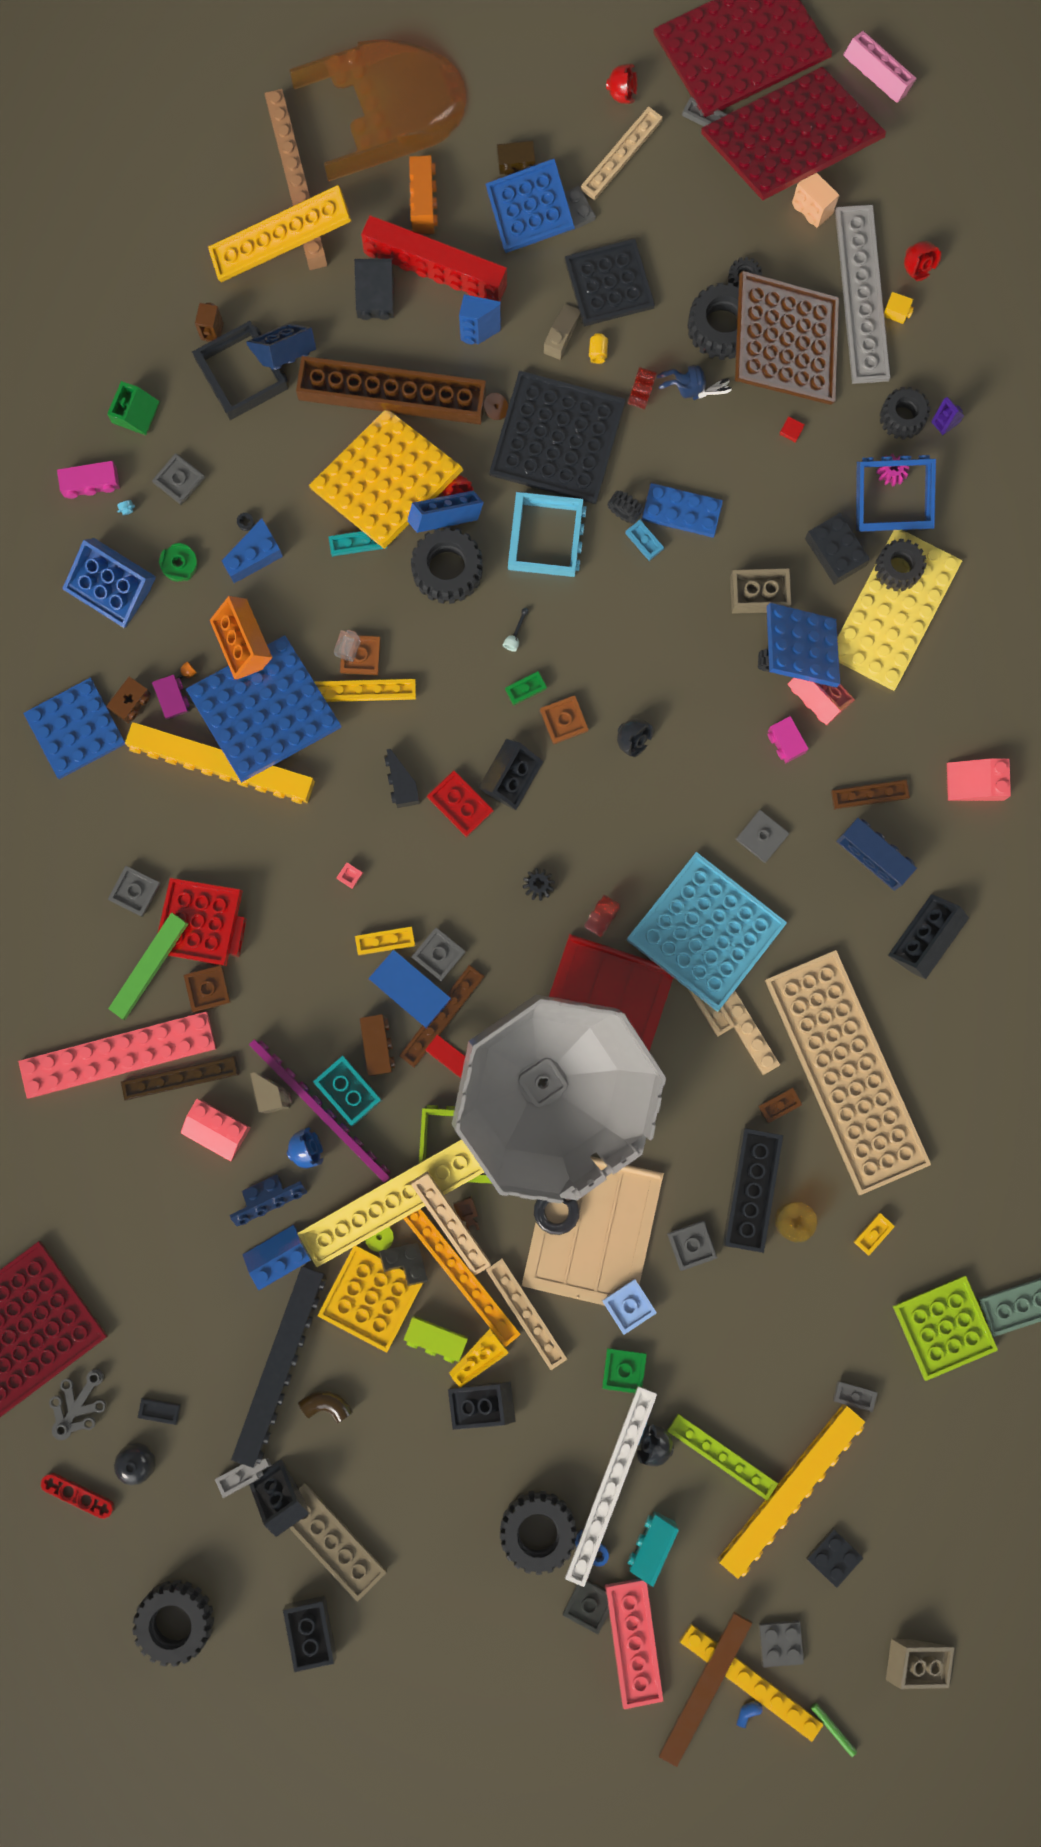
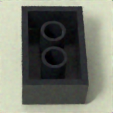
[805,513,870,585]
[283,1596,337,1672]

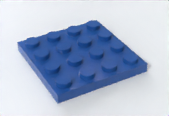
[485,159,575,253]
[766,603,840,687]
[23,678,125,779]

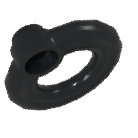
[534,1198,580,1235]

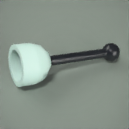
[503,608,529,651]

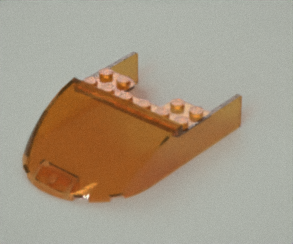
[289,39,466,181]

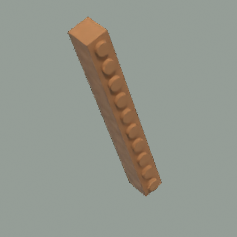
[265,89,327,270]

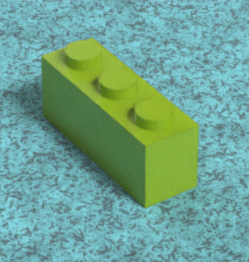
[404,1316,468,1363]

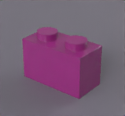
[152,674,190,719]

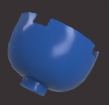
[287,1128,323,1168]

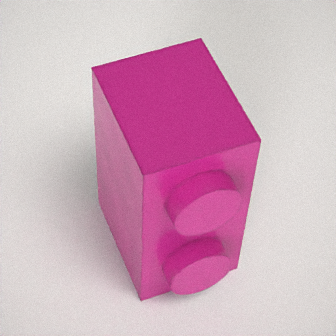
[767,716,808,763]

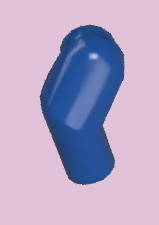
[737,1701,763,1728]

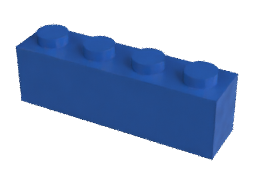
[408,491,484,533]

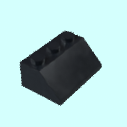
[478,739,544,810]

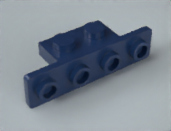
[230,1174,307,1226]

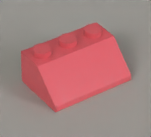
[787,678,855,725]
[181,1099,251,1162]

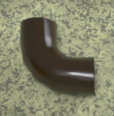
[298,1391,353,1424]

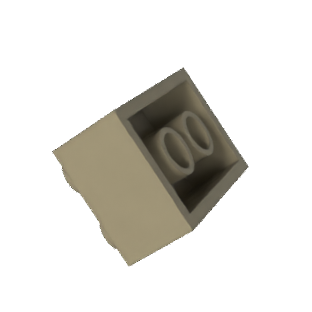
[730,569,791,614]

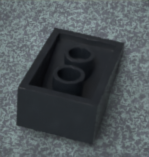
[448,1381,516,1430]
[249,1459,310,1537]

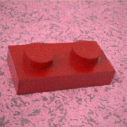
[229,916,247,957]

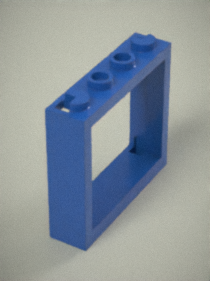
[856,455,936,531]

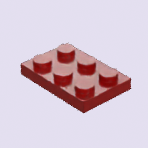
[427,771,494,838]

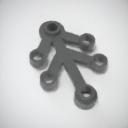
[49,1369,107,1440]

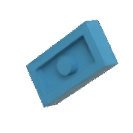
[625,520,664,561]

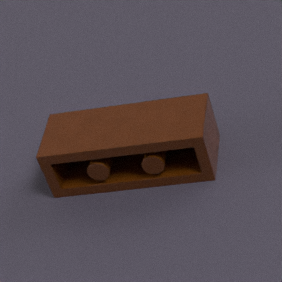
[360,1014,395,1076]

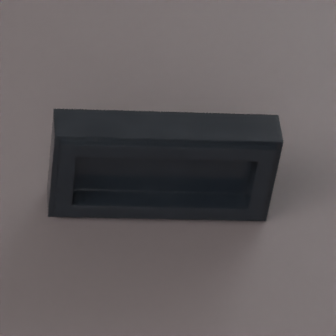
[137,1397,181,1425]

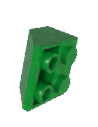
[107,381,160,435]

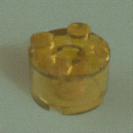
[775,1202,817,1242]

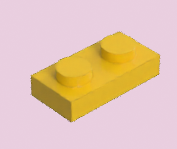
[853,1213,895,1256]

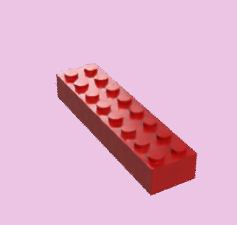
[361,215,507,302]

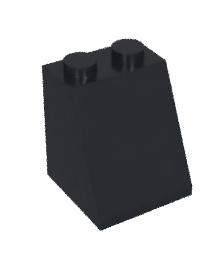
[354,259,394,320]

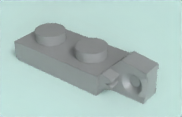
[215,1458,271,1498]

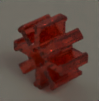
[627,367,657,410]
[585,894,621,937]

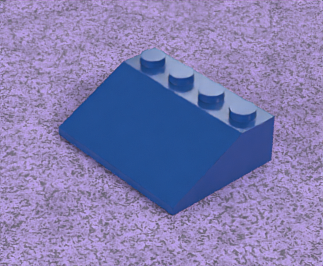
[62,538,156,628]

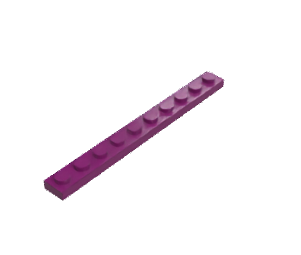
[249,1039,392,1183]

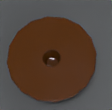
[483,393,508,420]

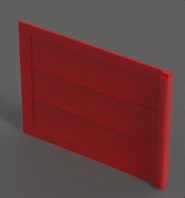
[549,934,674,1051]

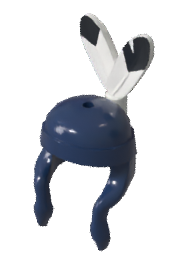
[657,365,732,400]

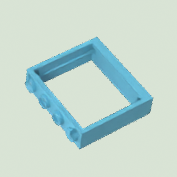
[508,492,586,577]

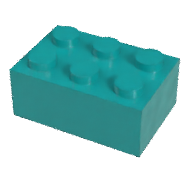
[313,1056,383,1126]

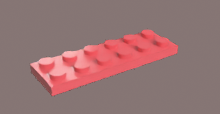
[605,1578,663,1709]

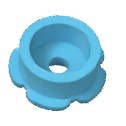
[117,500,135,515]

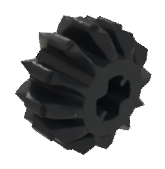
[522,868,555,901]

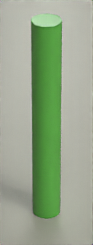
[811,1703,857,1757]

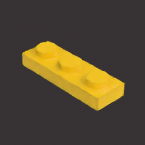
[355,927,415,956]

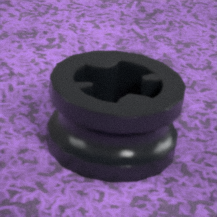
[237,513,255,531]

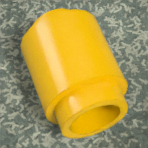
[589,333,608,364]

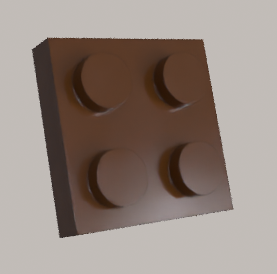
[184,965,231,1013]

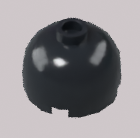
[617,719,654,757]
[637,1424,674,1467]
[114,1443,155,1485]

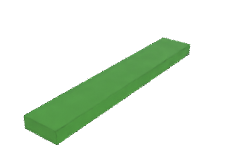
[108,913,188,1020]

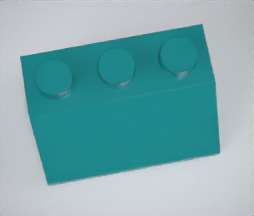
[627,1511,679,1587]

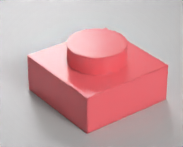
[336,863,363,889]

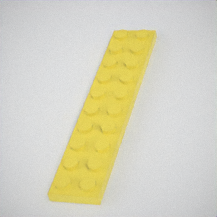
[297,1139,484,1267]

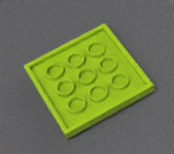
[893,1275,998,1381]

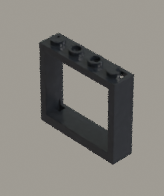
[192,321,288,420]

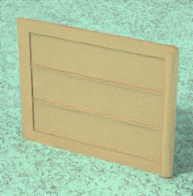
[522,1156,664,1306]

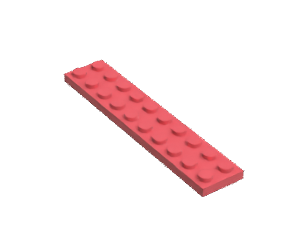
[18,1012,216,1099]

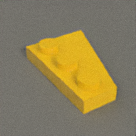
[449,1329,509,1388]

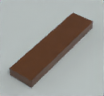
[831,779,910,810]

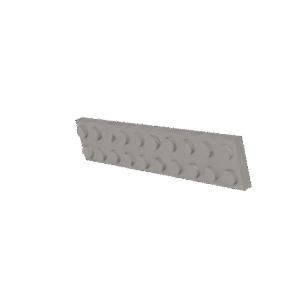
[835,205,890,384]

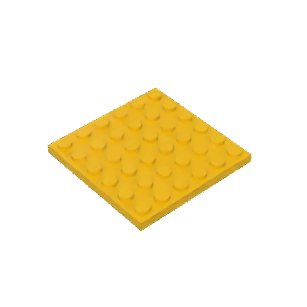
[309,411,463,549]

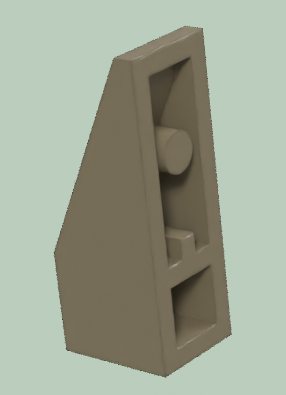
[544,304,580,360]

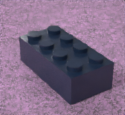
[836,818,917,891]

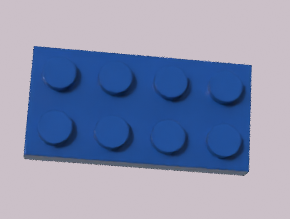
[642,483,723,538]

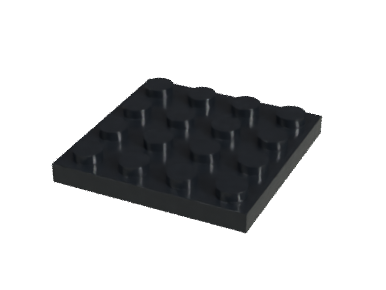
[564,238,655,327]

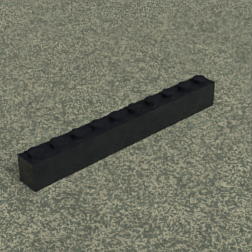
[231,1266,327,1468]

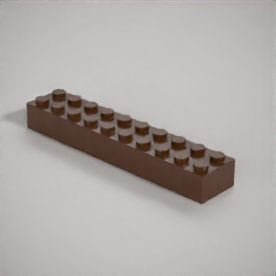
[296,356,486,425]

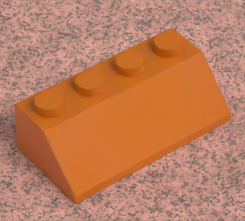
[210,596,272,679]

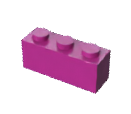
[57,461,120,499]

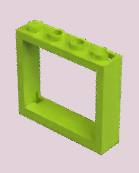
[419,1105,492,1183]

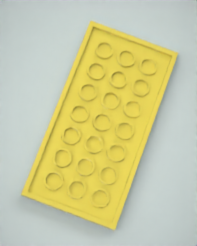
[837,530,962,691]

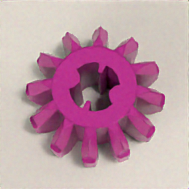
[877,454,909,487]

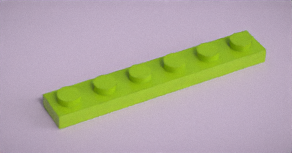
[667,1414,778,1500]

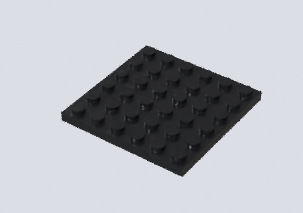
[489,370,626,504]

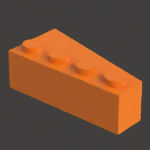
[409,156,438,234]

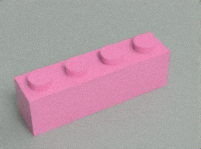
[844,31,916,103]

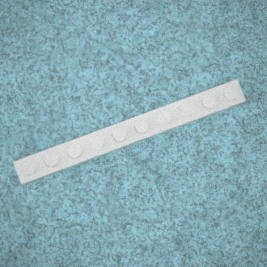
[565,1386,657,1587]

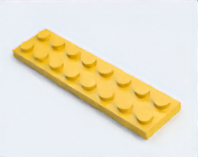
[208,185,351,282]

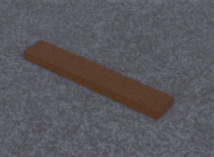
[399,965,485,1068]

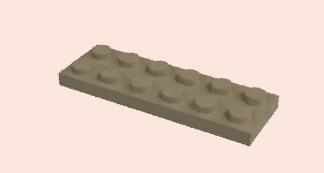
[289,1483,387,1602]

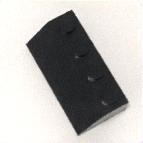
[888,894,969,979]

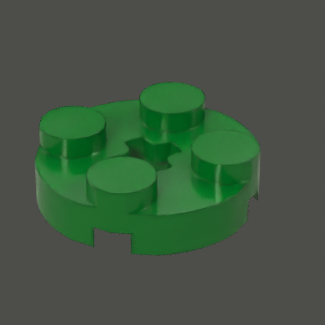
[159,543,198,582]

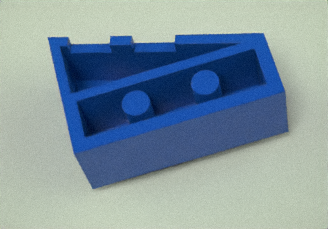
[222,518,283,583]

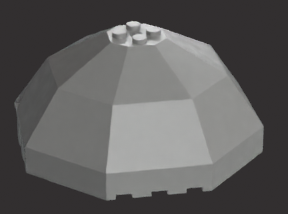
[452,995,666,1204]

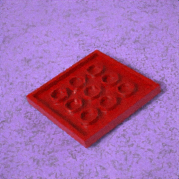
[158,878,243,966]

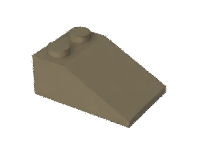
[886,1639,954,1689]

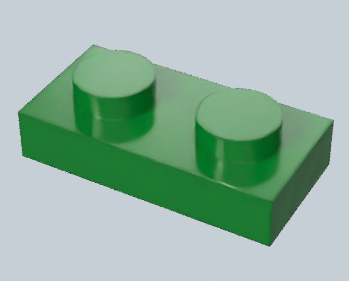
[505,671,547,706]

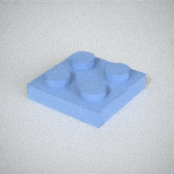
[602,1279,657,1335]

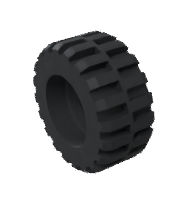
[687,282,739,360]
[411,527,483,604]
[500,1491,577,1575]
[132,1580,214,1667]

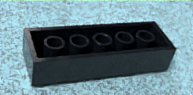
[722,1128,783,1253]

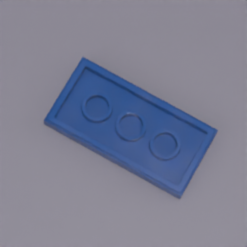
[368,950,452,1029]

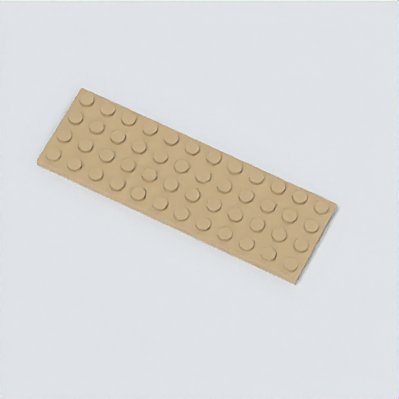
[765,950,931,1195]

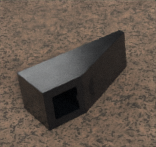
[384,749,420,808]

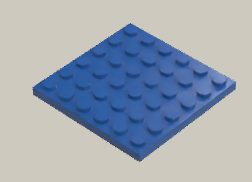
[186,635,341,783]

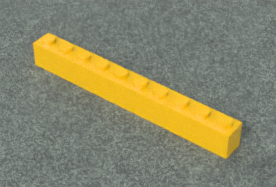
[125,722,315,804]
[717,1404,865,1579]

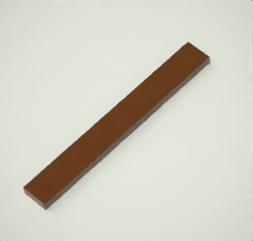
[659,1612,752,1767]

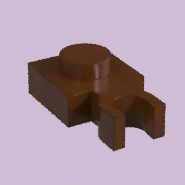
[453,1196,480,1232]

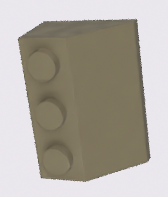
[250,1072,292,1113]

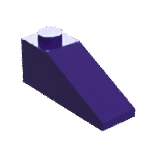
[931,397,964,436]

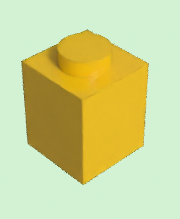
[884,292,914,324]

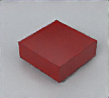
[779,416,805,443]

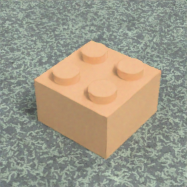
[792,173,839,228]

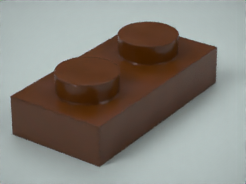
[758,1088,802,1123]

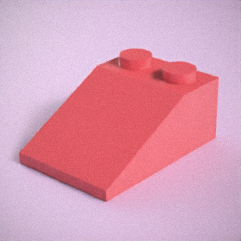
[947,759,1011,801]

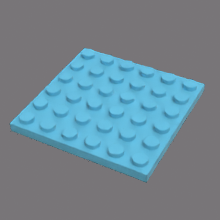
[626,852,787,1012]

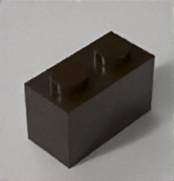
[497,141,535,175]

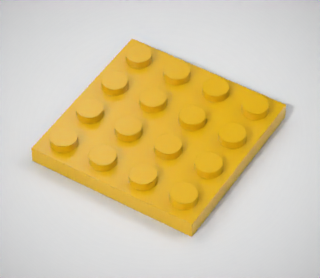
[317,1245,423,1353]

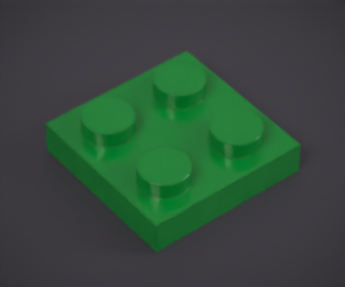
[602,1348,647,1393]

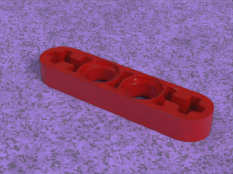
[41,1473,114,1519]

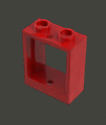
[425,1035,465,1078]

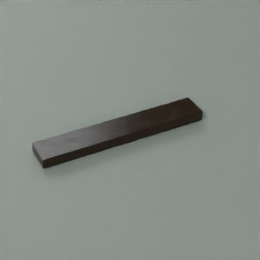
[121,1056,239,1101]

